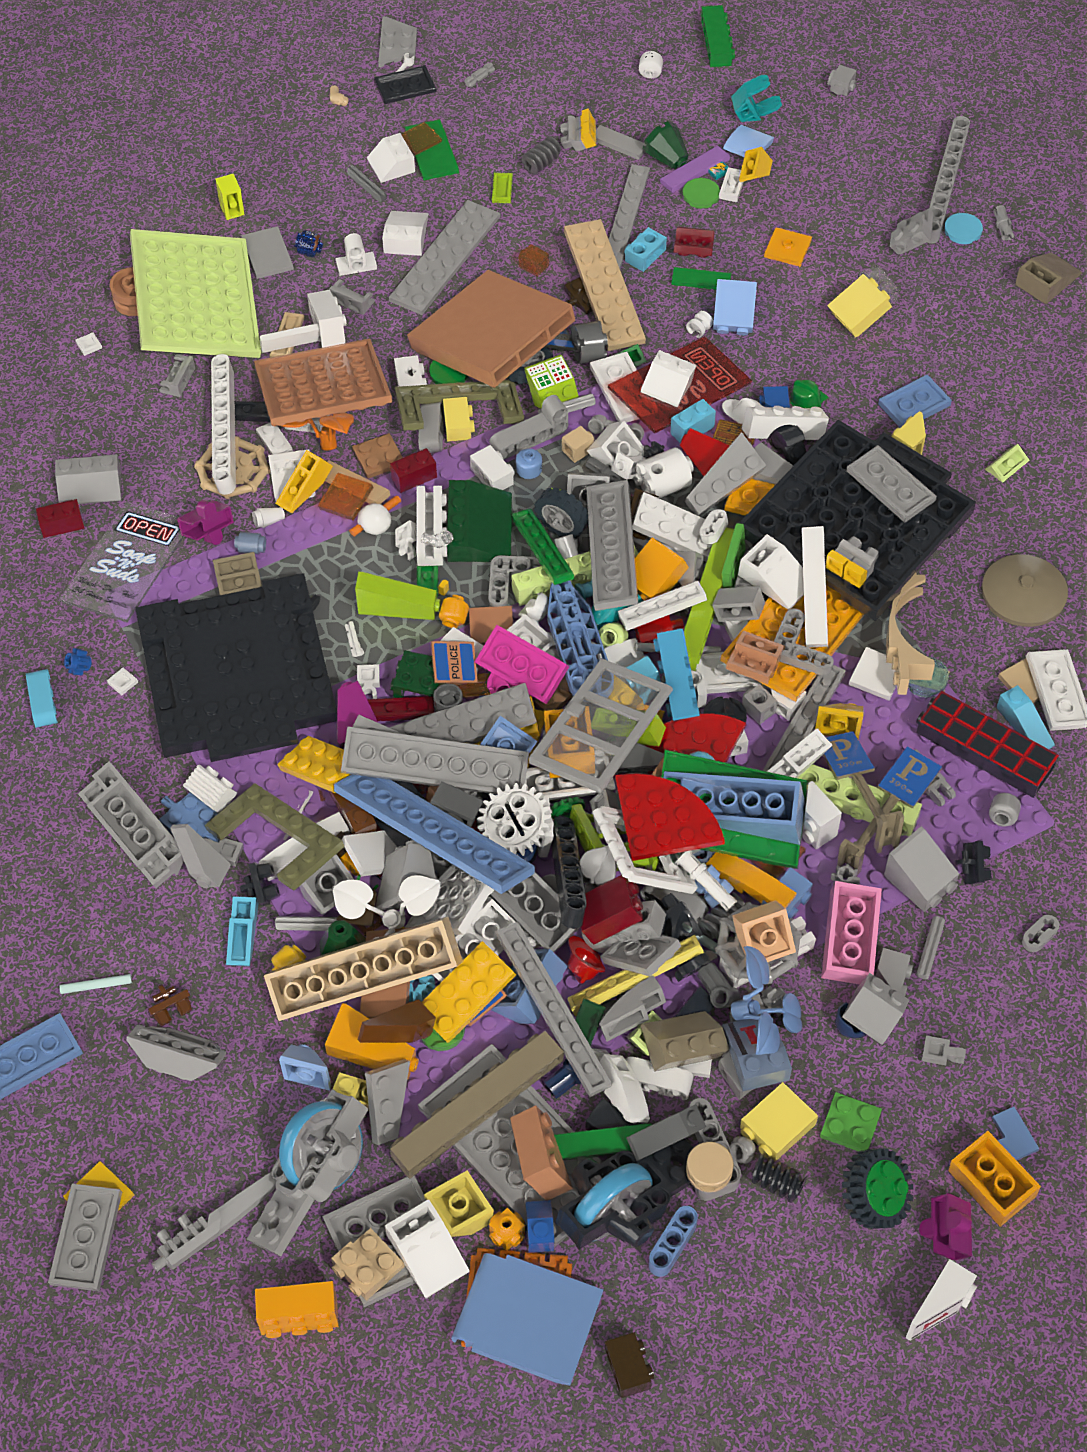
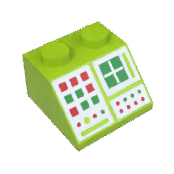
[524,354,579,409]

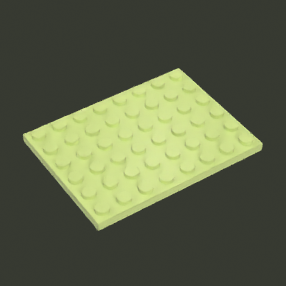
[130,229,261,358]

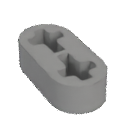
[1022,915,1060,952]

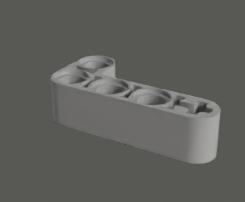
[489,395,568,459]
[689,1098,741,1201]

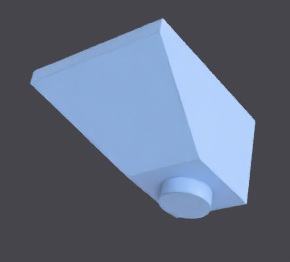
[279,1044,331,1091]

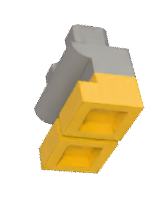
[560,109,596,151]
[826,536,878,588]

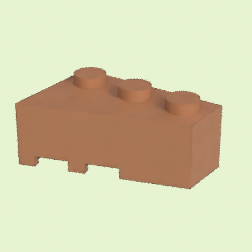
[510,1105,573,1201]

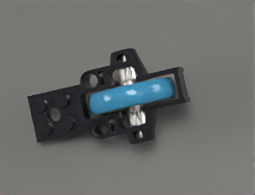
[555,1138,693,1250]

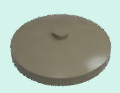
[982,554,1068,627]

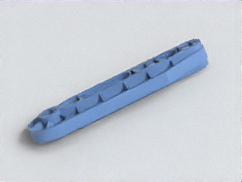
[547,581,614,704]

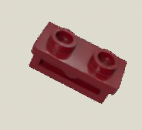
[674,227,715,258]

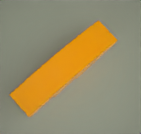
[706,852,797,908]

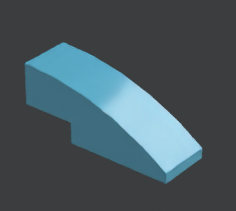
[226,897,258,966]

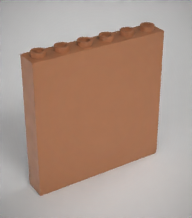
[407,270,575,388]

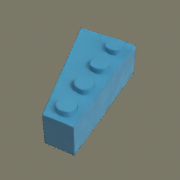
[653,628,700,721]

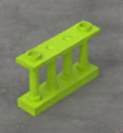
[570,804,659,871]

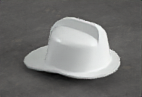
[722,398,762,425]

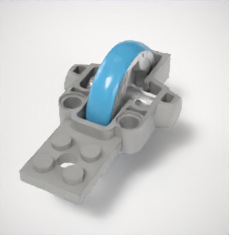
[247,1089,368,1257]

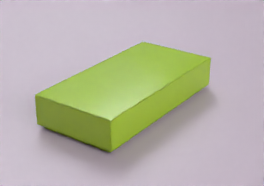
[492,173,513,203]

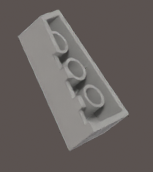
[685,432,767,516]

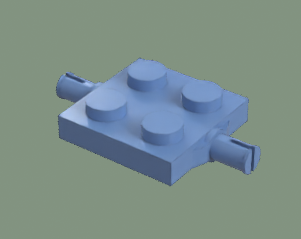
[159,792,220,843]

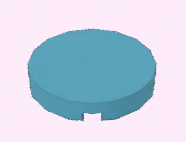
[944,213,983,244]

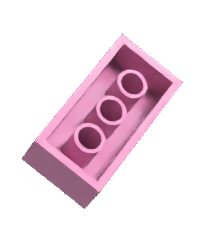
[821,881,882,985]

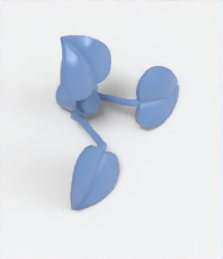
[731,946,802,1055]

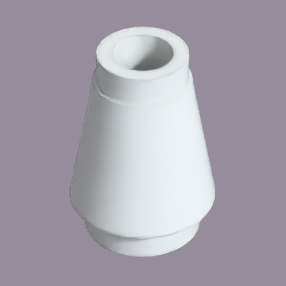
[252,507,285,528]

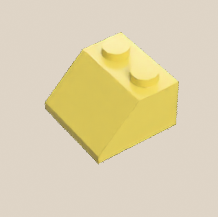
[424,1170,494,1237]

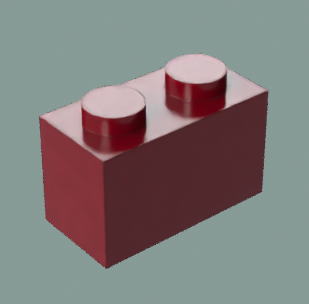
[390,448,437,493]
[36,499,85,538]

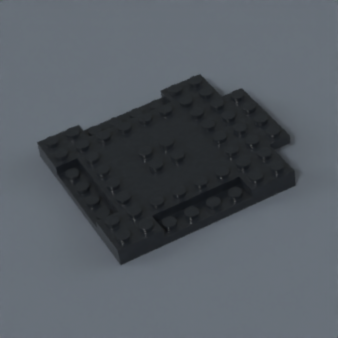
[739,420,976,621]
[135,573,338,762]

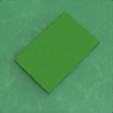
[722,523,746,589]

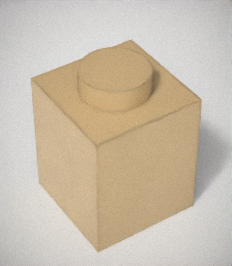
[562,426,594,463]

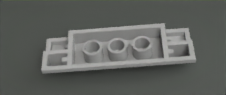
[78,761,184,888]

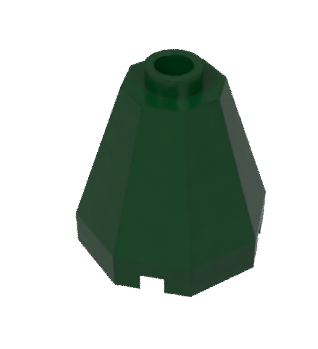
[643,121,689,169]
[320,920,366,956]

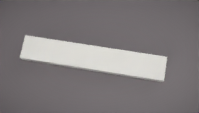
[802,526,828,648]

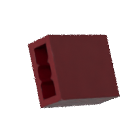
[581,875,643,945]

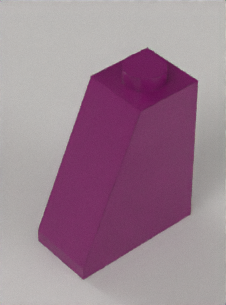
[337,681,378,749]

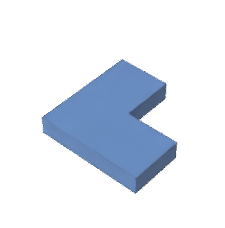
[992,1107,1039,1161]

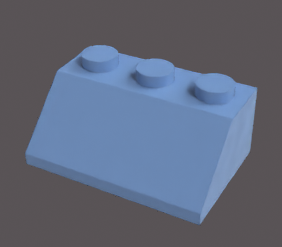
[491,949,567,1024]

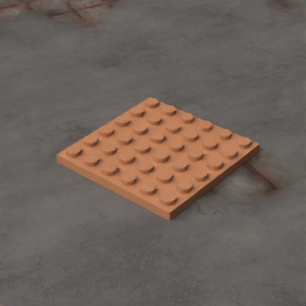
[254,339,392,426]

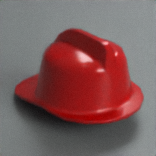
[567,936,606,984]

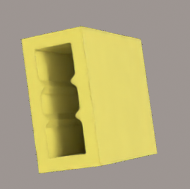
[827,274,892,337]
[740,1082,818,1162]

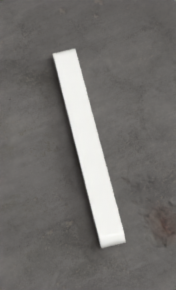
[211,354,236,495]

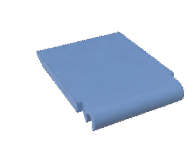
[451,1253,603,1386]

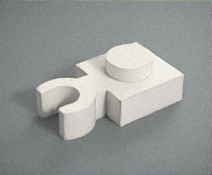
[357,664,380,699]

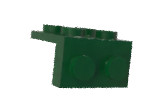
[390,650,440,698]

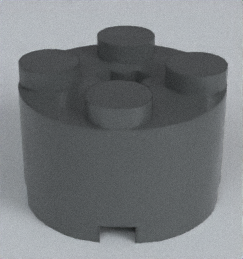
[571,321,608,364]

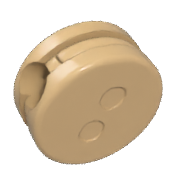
[686,1142,734,1192]

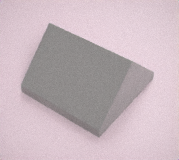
[299,855,354,915]

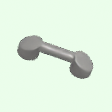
[588,415,644,441]

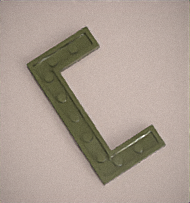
[395,380,524,431]
[205,783,344,891]

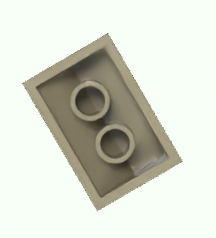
[640,1011,730,1072]

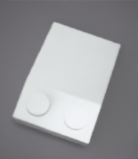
[382,211,429,256]

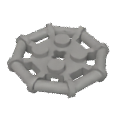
[715,902,802,984]

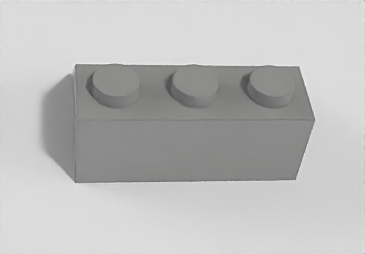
[55,454,121,504]

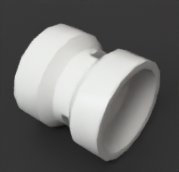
[686,311,713,338]

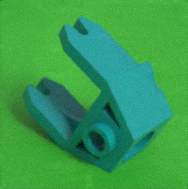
[731,75,782,122]

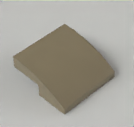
[213,552,262,595]

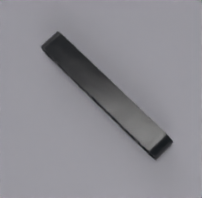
[551,816,587,929]

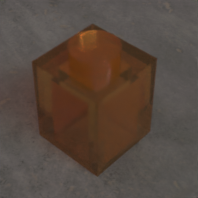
[518,244,549,277]

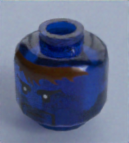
[294,230,324,258]

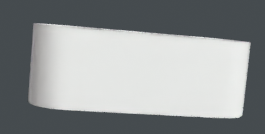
[626,1057,694,1100]

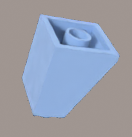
[713,279,757,336]

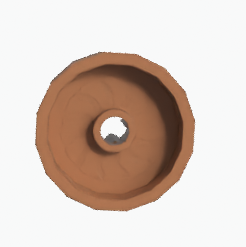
[110,267,138,316]

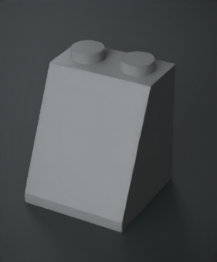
[884,826,959,912]
[376,840,439,911]

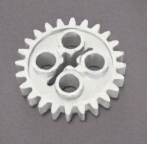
[477,783,553,856]

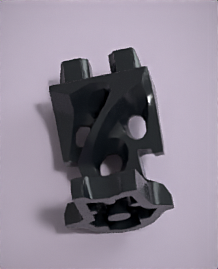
[661,893,717,982]

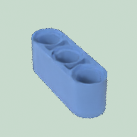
[649,1206,698,1277]

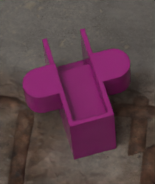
[177,500,234,545]
[919,1193,972,1260]

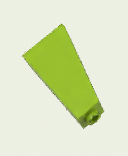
[355,572,441,620]

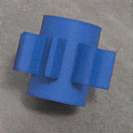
[64,648,92,676]

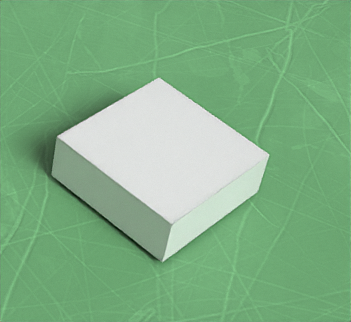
[75,333,102,356]
[107,668,138,695]

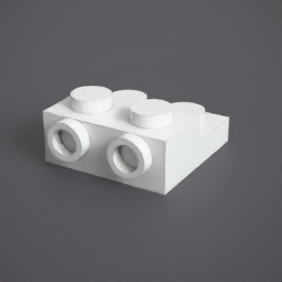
[507,614,556,652]

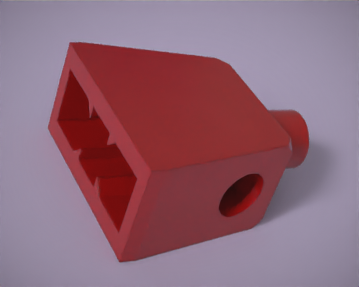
[634,615,684,654]

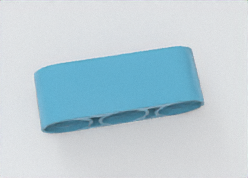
[26,669,58,728]

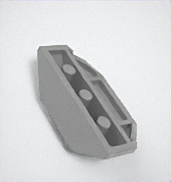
[127,1025,226,1081]

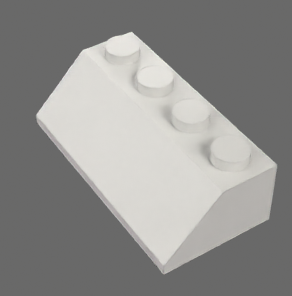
[524,757,615,803]
[432,896,523,982]

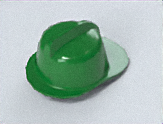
[790,379,829,408]

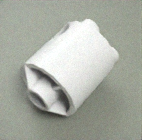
[633,447,693,498]

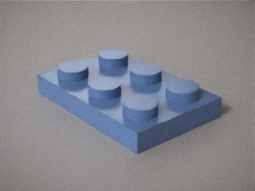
[878,375,952,428]

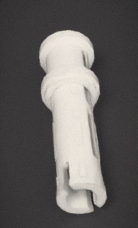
[675,850,737,912]

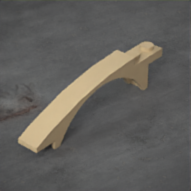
[886,573,935,695]

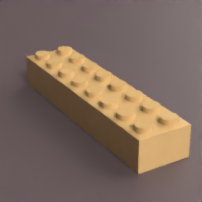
[264,916,463,1021]

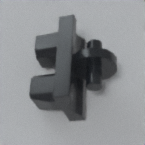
[955,841,992,885]
[239,862,280,906]

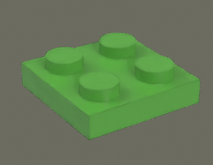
[820,1092,882,1151]

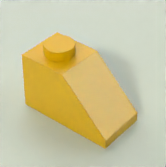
[739,147,773,182]

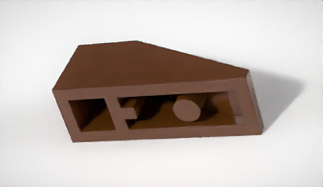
[329,791,376,835]
[357,999,436,1043]

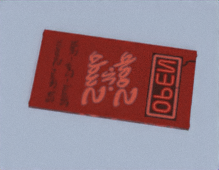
[607,336,752,434]

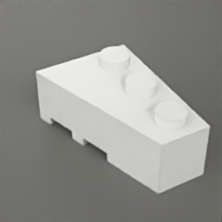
[307,290,346,348]

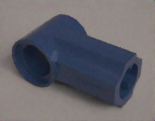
[543,1058,581,1099]

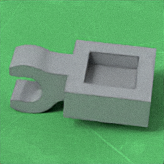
[204,838,244,867]
[922,1036,966,1066]

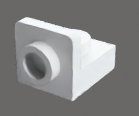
[611,452,646,480]

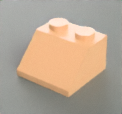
[732,900,796,962]

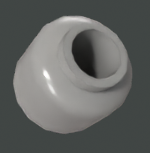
[989,793,1021,826]

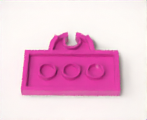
[475,625,570,704]

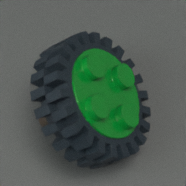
[841,1148,914,1229]

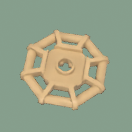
[194,436,271,499]

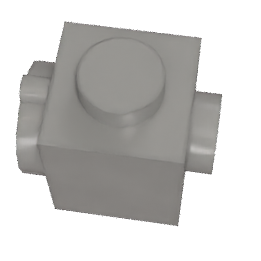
[827,65,856,96]

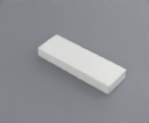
[260,324,320,353]

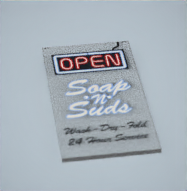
[59,502,185,623]

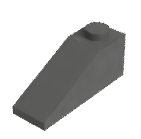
[610,738,664,774]
[626,1104,706,1161]

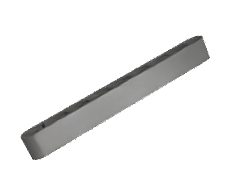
[928,116,970,243]

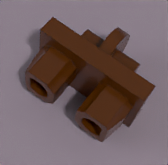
[148,984,192,1027]

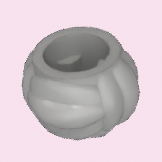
[730,1136,756,1164]

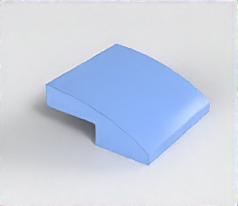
[723,125,774,157]

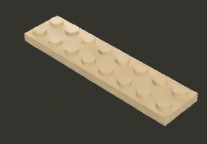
[564,219,646,351]

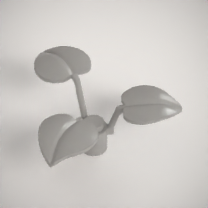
[541,845,618,953]

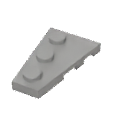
[365,1059,410,1145]

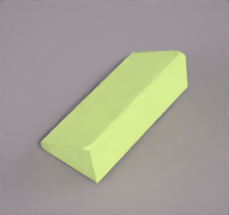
[985,444,1030,483]

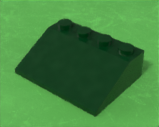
[447,480,512,562]

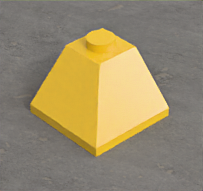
[815,703,864,740]

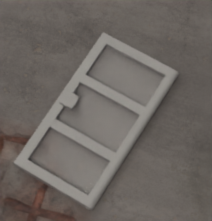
[529,658,673,793]

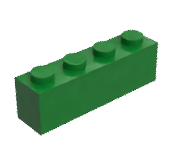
[701,5,735,67]

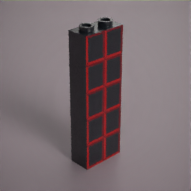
[916,690,1059,798]

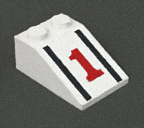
[906,1259,977,1340]

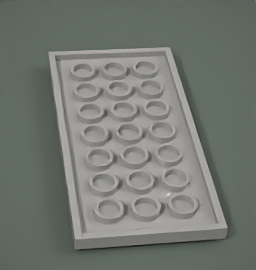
[418,1044,602,1248]

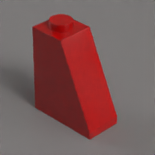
[680,428,730,477]

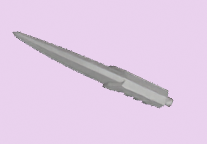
[151,1172,277,1272]

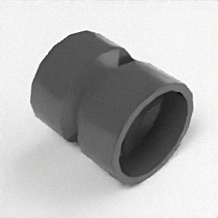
[434,683,463,712]

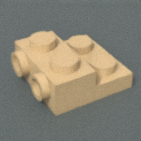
[331,1228,405,1301]

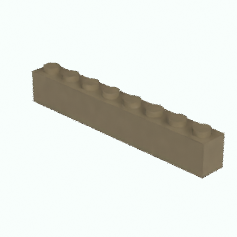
[390,1031,564,1179]

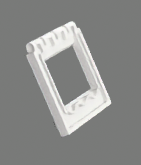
[593,806,698,894]

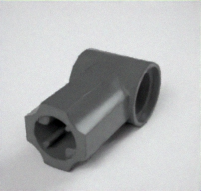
[697,963,740,1008]

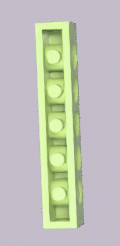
[512,546,638,606]
[798,764,922,837]

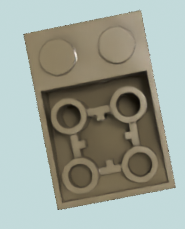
[1015,252,1082,304]

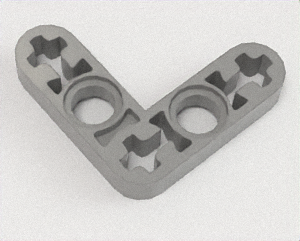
[488,556,541,607]
[774,609,834,676]

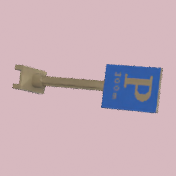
[823,731,904,853]
[837,746,942,877]

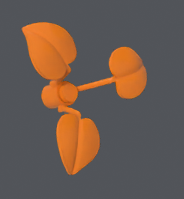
[274,413,354,450]

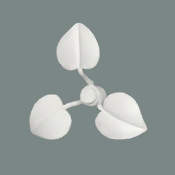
[333,875,441,939]

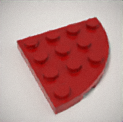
[643,714,747,775]
[615,774,725,861]

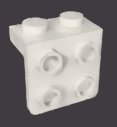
[268,450,316,501]

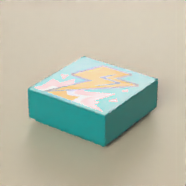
[708,161,729,180]

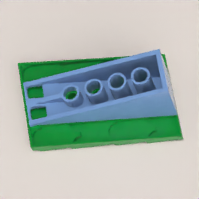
[661,750,808,869]

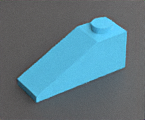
[996,685,1055,749]

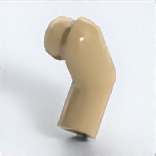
[330,86,349,106]

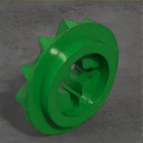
[550,797,585,819]

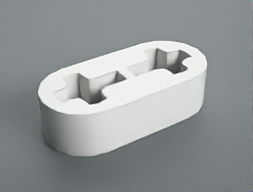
[699,509,728,544]

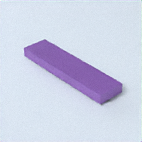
[660,146,730,193]

